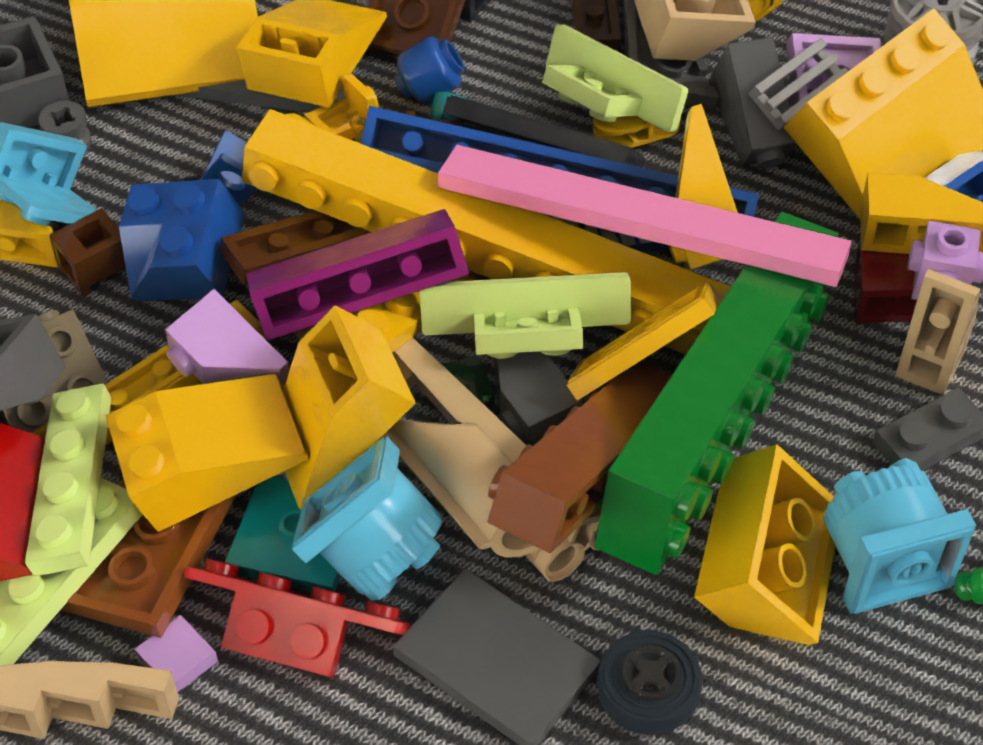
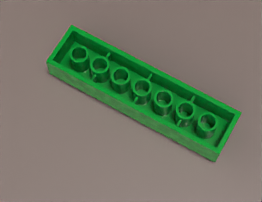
[595,212,839,576]

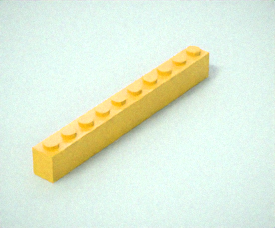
[242,109,731,355]

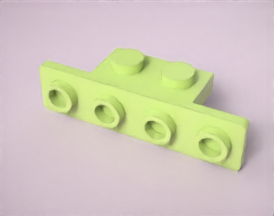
[542,25,688,132]
[419,272,631,359]

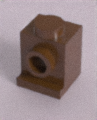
[49,208,126,297]

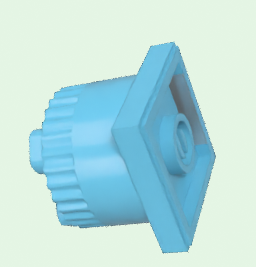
[292,436,442,601]
[823,458,976,614]

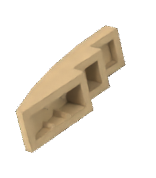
[0,661,179,739]

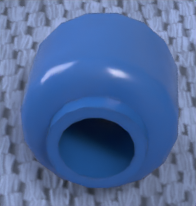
[394,36,465,105]

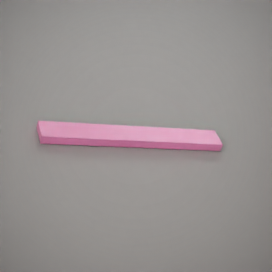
[438,145,852,287]

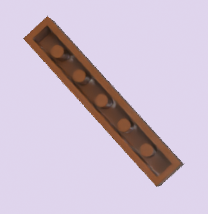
[487,360,673,554]

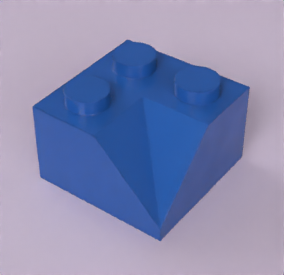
[119,179,245,301]

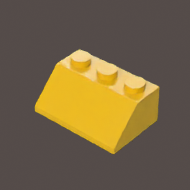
[694,444,835,645]

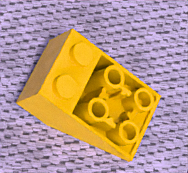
[236,0,387,108]
[283,305,416,510]

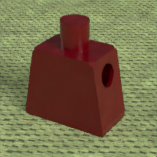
[854,234,917,323]

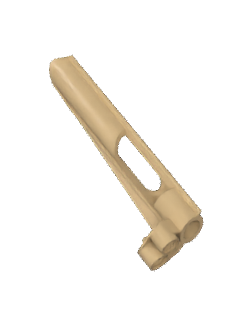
[293,325,602,582]

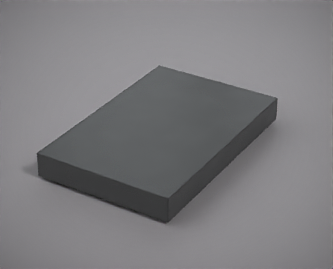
[393,568,601,745]

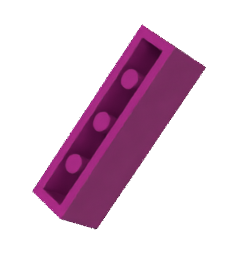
[246,209,469,341]

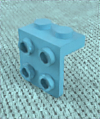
[0,122,97,226]

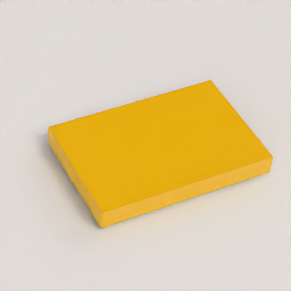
[567,281,720,401]

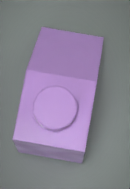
[165,289,288,386]

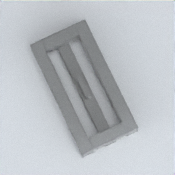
[748,38,848,130]

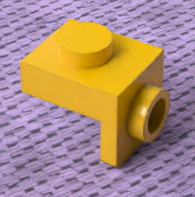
[304,73,379,142]

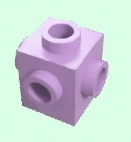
[907,221,983,300]

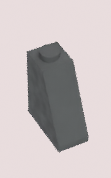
[709,37,797,168]

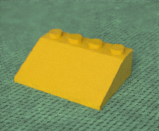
[69,0,258,107]
[783,8,983,219]

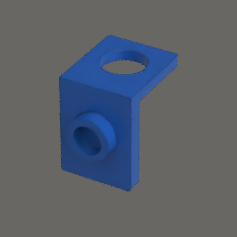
[200,130,257,206]

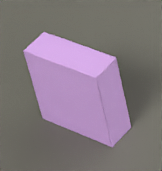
[134,615,218,692]

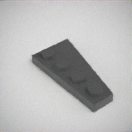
[623,0,719,110]

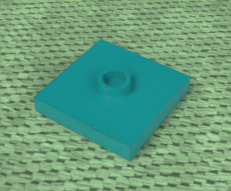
[225,476,341,592]

